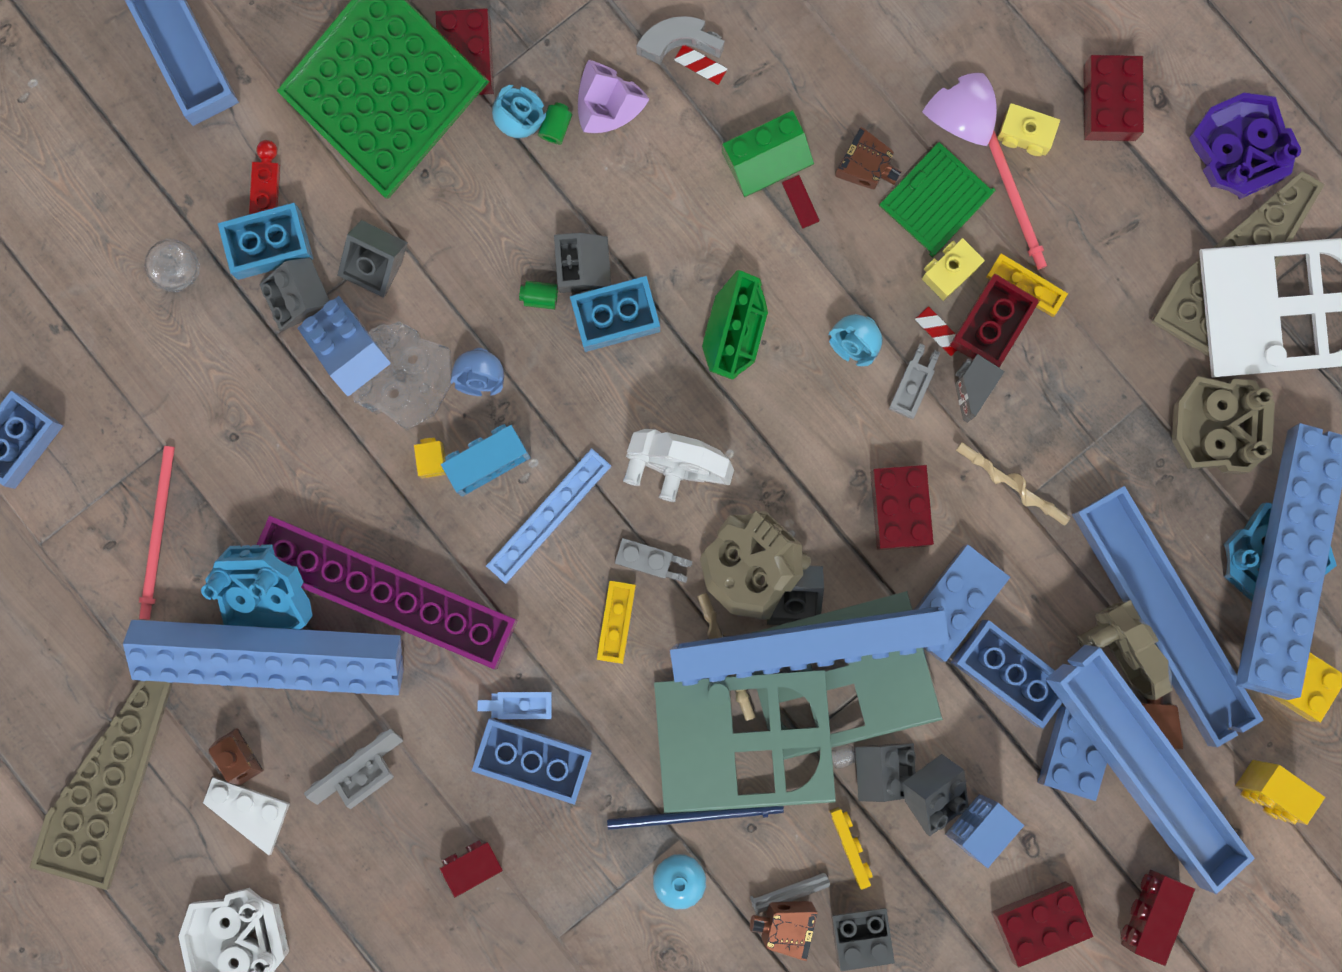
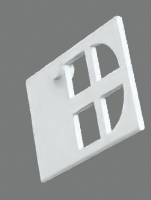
[1199,238,1342,378]

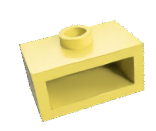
[997,103,1060,156]
[922,238,985,301]

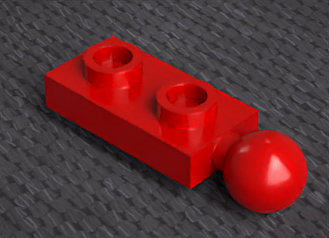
[249,140,280,214]

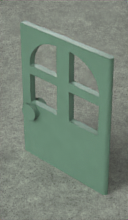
[752,591,943,760]
[654,670,836,813]

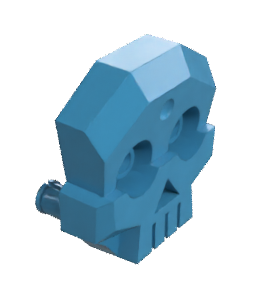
[1224,502,1337,602]
[201,545,313,629]

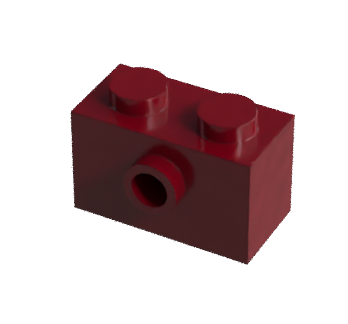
[438,840,503,898]

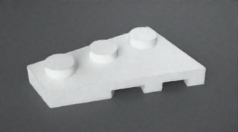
[203,777,290,855]

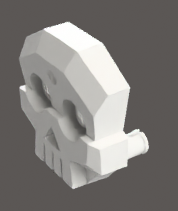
[623,429,734,502]
[178,888,289,972]

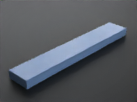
[486,448,612,584]

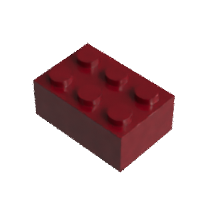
[435,8,494,95]
[1084,55,1144,141]
[949,273,1040,368]
[870,465,934,550]
[1120,869,1195,966]
[992,881,1094,968]

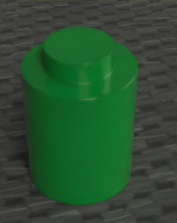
[538,102,572,145]
[519,280,558,310]

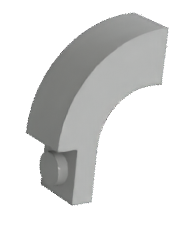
[636,16,725,65]

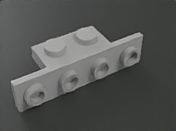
[304,729,403,809]

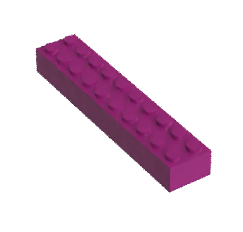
[256,516,518,670]

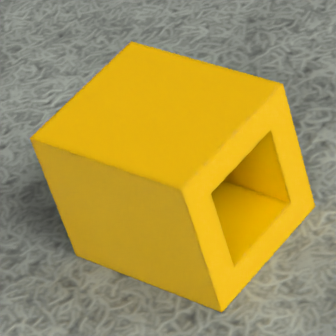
[414,438,446,479]

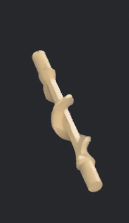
[956,442,1071,526]
[697,593,756,721]

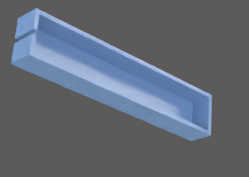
[125,0,239,126]
[1235,423,1342,700]
[1072,486,1264,747]
[670,606,950,686]
[123,620,404,695]
[1045,645,1255,894]

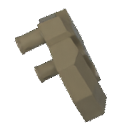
[1172,376,1275,474]
[700,511,811,619]
[1076,600,1172,700]

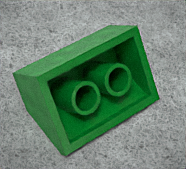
[722,110,814,198]

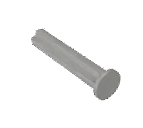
[750,873,830,916]

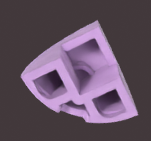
[578,60,649,133]
[922,73,996,146]

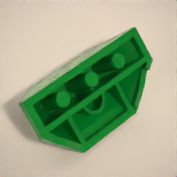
[702,270,768,380]

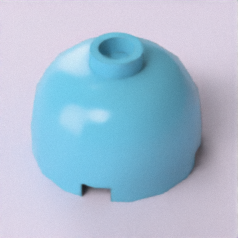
[492,85,546,138]
[829,314,882,366]
[653,854,706,909]

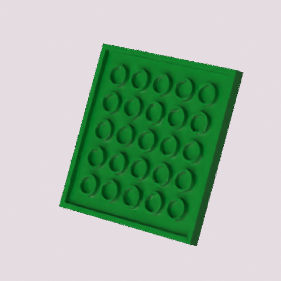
[277,0,490,199]

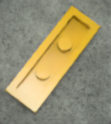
[986,253,1068,317]
[597,581,636,664]
[829,807,873,890]

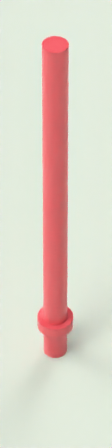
[988,131,1047,270]
[139,446,175,620]

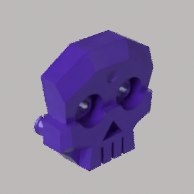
[1189,93,1301,200]

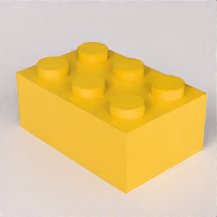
[1267,652,1342,723]
[1235,760,1326,825]

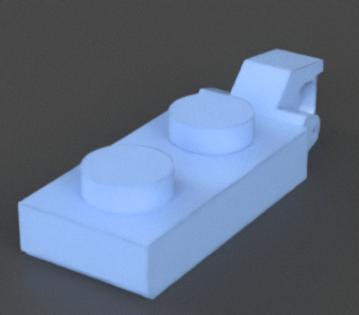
[477,692,552,719]

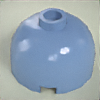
[450,348,504,396]

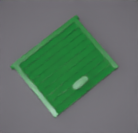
[879,142,996,258]

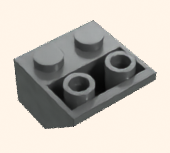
[554,233,611,293]
[259,257,330,331]
[855,743,916,802]
[902,754,969,836]
[832,908,895,971]

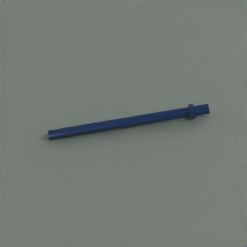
[607,806,784,830]

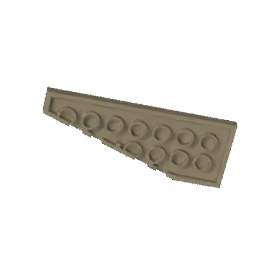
[1151,171,1325,357]
[29,681,173,890]

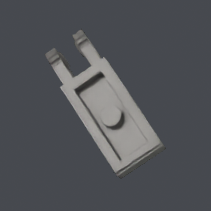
[889,344,940,420]
[615,538,693,583]

